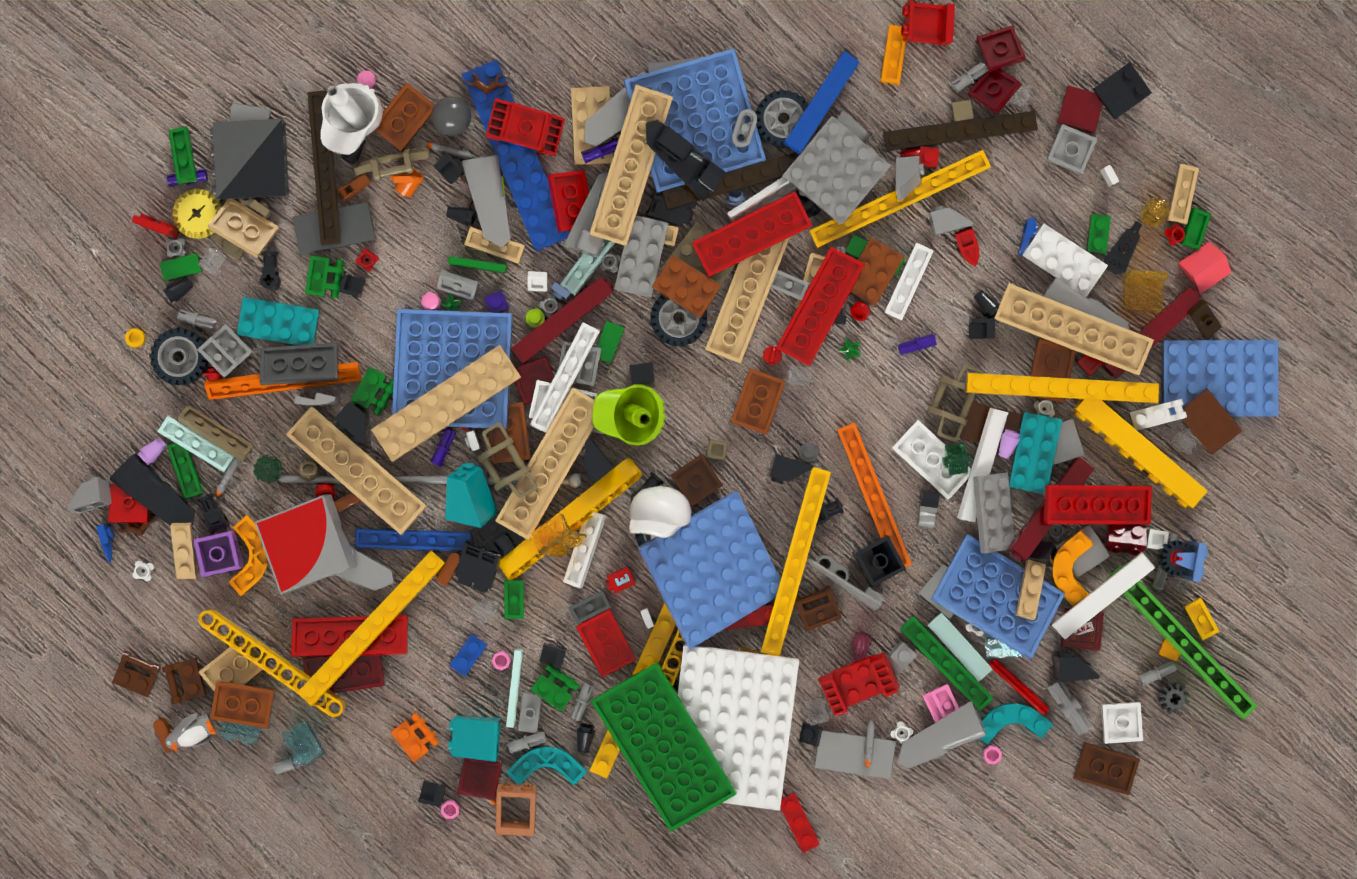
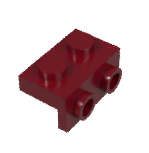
[1105,524,1147,555]

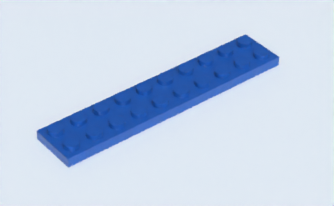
[462,60,569,252]

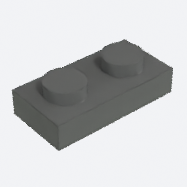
[568,590,611,624]

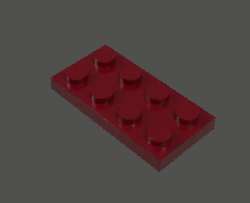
[302,655,385,693]

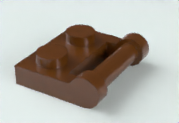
[795,585,842,632]
[112,651,161,697]
[162,658,207,704]

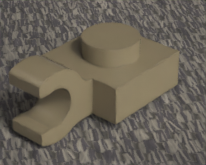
[239,198,272,220]
[211,233,244,260]

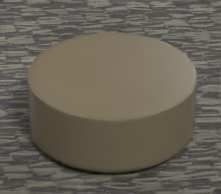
[299,461,319,481]

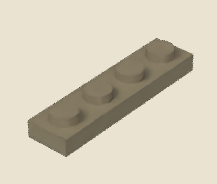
[177,405,254,461]

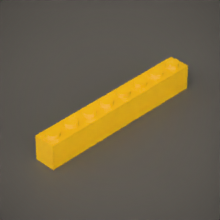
[1073,399,1207,508]

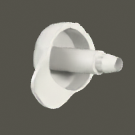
[321,83,383,154]
[630,486,691,539]

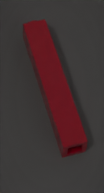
[511,277,614,364]
[1102,287,1201,379]
[1007,457,1094,561]

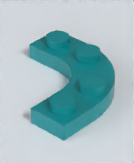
[979,703,1053,745]
[506,746,587,786]

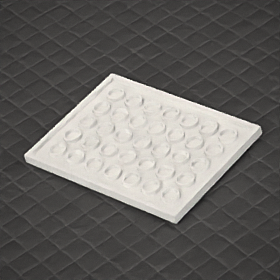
[678,644,799,811]

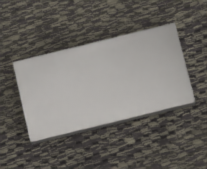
[814,730,896,779]

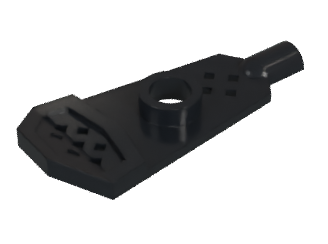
[1103,221,1142,274]

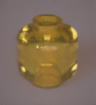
[1141,198,1170,227]

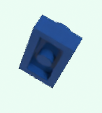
[449,634,488,676]

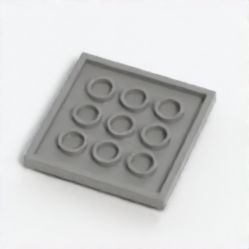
[782,116,891,225]

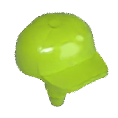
[592,384,666,445]

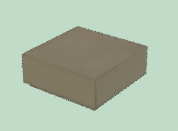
[951,100,974,122]
[706,439,728,461]

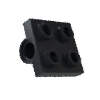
[472,511,525,557]

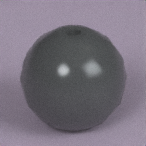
[431,96,471,136]

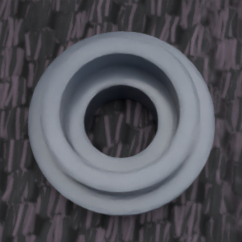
[727,190,746,207]

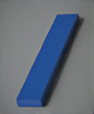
[783,51,859,154]
[355,528,472,551]

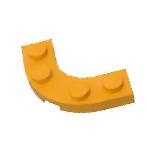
[228,515,269,596]
[1053,529,1094,607]

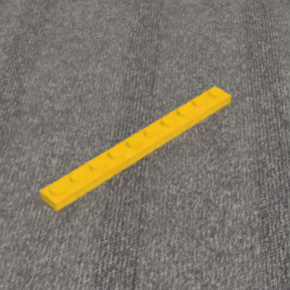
[809,150,991,248]
[966,373,1159,403]
[761,467,831,656]
[297,551,445,706]
[590,602,676,778]

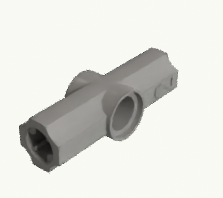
[1046,679,1092,735]

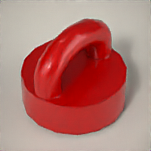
[850,301,871,321]
[763,346,782,365]
[315,483,335,499]

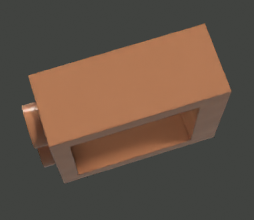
[496,782,537,836]

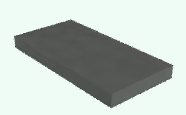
[292,202,376,255]
[260,343,339,385]

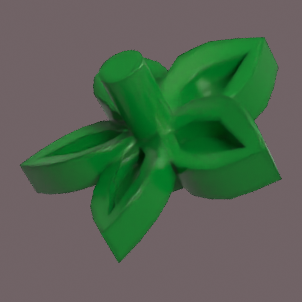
[441,293,462,311]
[838,339,861,361]

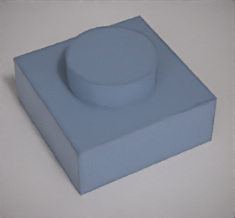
[551,282,571,300]

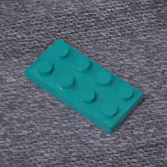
[237,297,320,345]
[1009,412,1062,494]

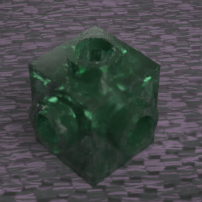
[942,443,971,476]
[253,455,283,484]

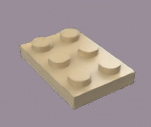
[208,199,279,258]
[199,637,263,692]

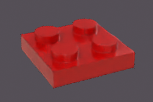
[131,213,179,239]

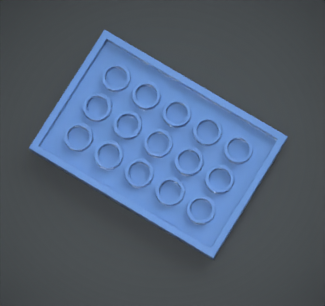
[1162,340,1279,417]
[931,534,1065,659]

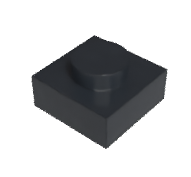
[799,723,823,746]

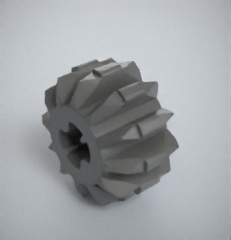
[1157,682,1190,714]

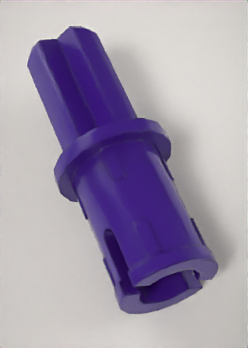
[581,140,618,164]
[898,334,937,355]
[430,428,456,466]

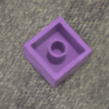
[193,530,244,577]

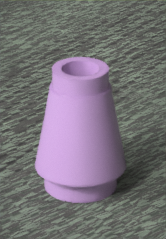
[998,429,1020,459]
[138,437,166,465]

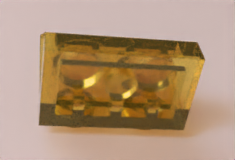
[1123,270,1168,312]
[530,514,587,557]

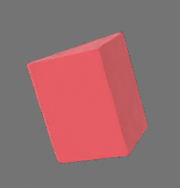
[1178,241,1231,294]

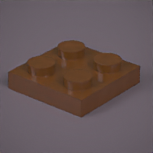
[670,454,723,507]

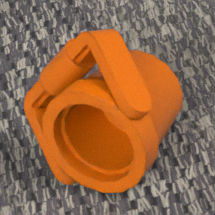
[390,168,424,197]

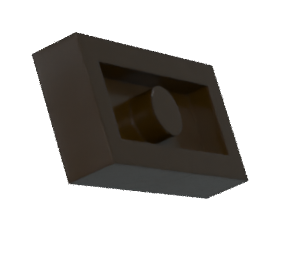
[1187,299,1222,339]

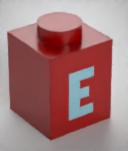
[605,566,636,593]

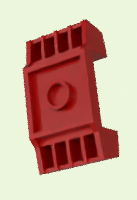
[486,98,565,156]
[817,652,900,716]

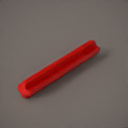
[989,658,1049,715]

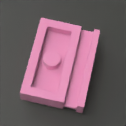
[922,683,959,722]

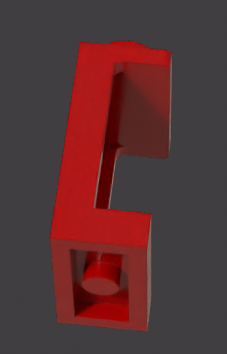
[901,0,955,46]

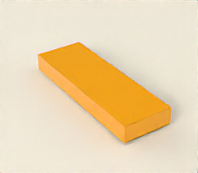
[880,24,906,85]

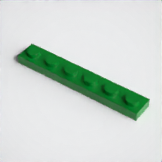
[899,615,993,711]

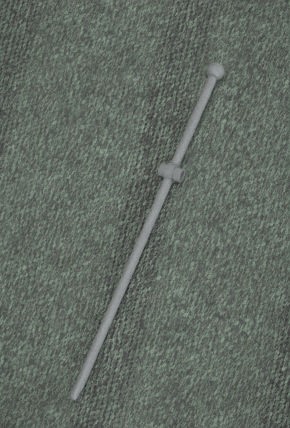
[278,470,581,488]

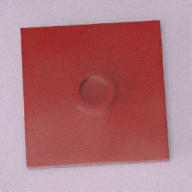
[108,484,149,523]

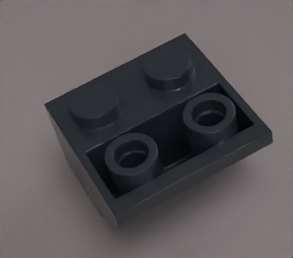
[334,401,371,444]

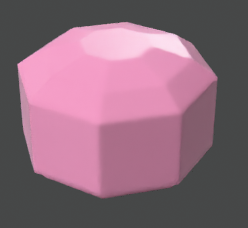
[357,71,376,89]
[421,292,441,310]
[492,651,511,670]
[982,745,1002,765]
[441,800,460,819]

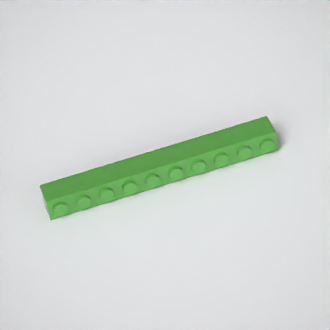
[1107,565,1257,719]

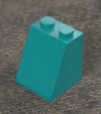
[445,463,497,528]
[448,715,501,761]

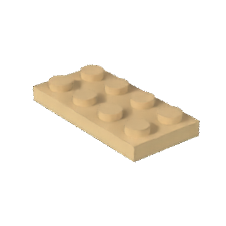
[571,86,613,166]

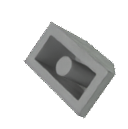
[896,156,925,201]
[928,206,973,236]
[68,477,112,514]
[887,640,917,676]

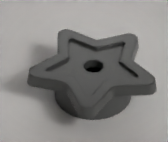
[1044,524,1068,543]

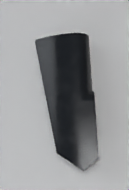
[646,119,726,201]
[110,453,195,526]

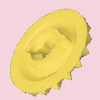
[172,189,222,239]

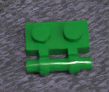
[305,256,344,299]
[351,366,394,416]
[530,664,580,712]

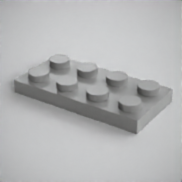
[614,215,669,298]
[973,472,1015,553]

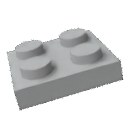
[1046,124,1097,175]

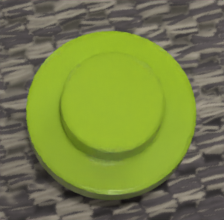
[526,308,545,328]

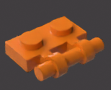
[390,712,440,762]

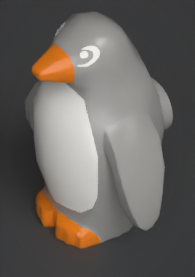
[165,713,216,751]

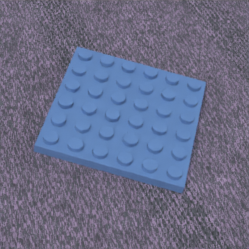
[623,48,766,193]
[392,309,513,429]
[638,491,781,649]

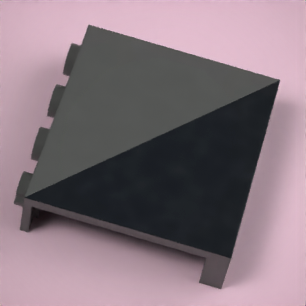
[210,119,289,201]

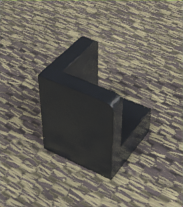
[433,153,465,184]
[339,273,366,299]
[969,319,995,339]
[629,362,655,385]
[1028,541,1056,567]
[540,643,566,669]
[418,781,446,807]

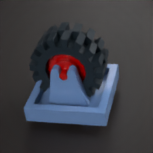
[1157,540,1208,582]

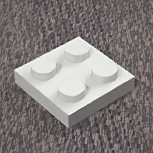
[1101,702,1143,744]

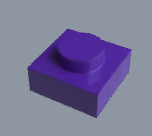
[484,290,509,313]

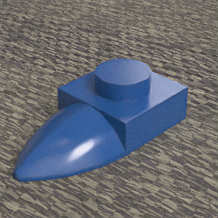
[1018,218,1038,256]
[96,524,114,563]

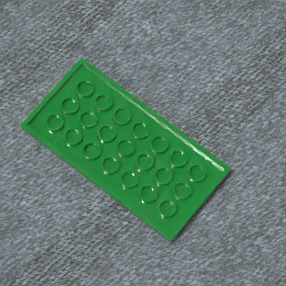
[591,662,737,832]

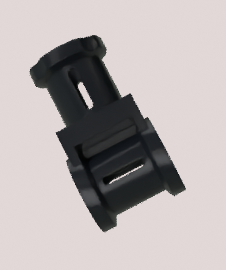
[260,251,281,291]
[630,472,664,503]
[198,493,230,534]
[816,497,844,526]

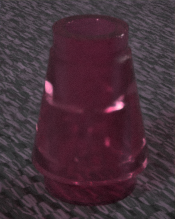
[853,632,872,661]

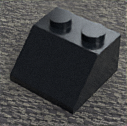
[1093,62,1152,120]
[583,438,615,483]
[767,454,813,484]
[851,535,906,587]
[1052,650,1099,682]

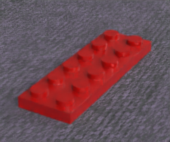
[692,191,812,277]
[776,247,865,367]
[1044,485,1152,524]
[291,615,408,658]

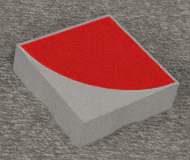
[254,494,357,595]

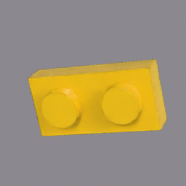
[1183,597,1220,641]

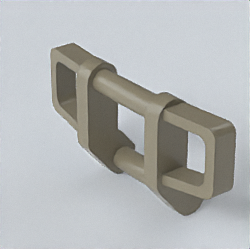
[354,147,431,181]
[927,364,984,442]
[478,422,538,498]

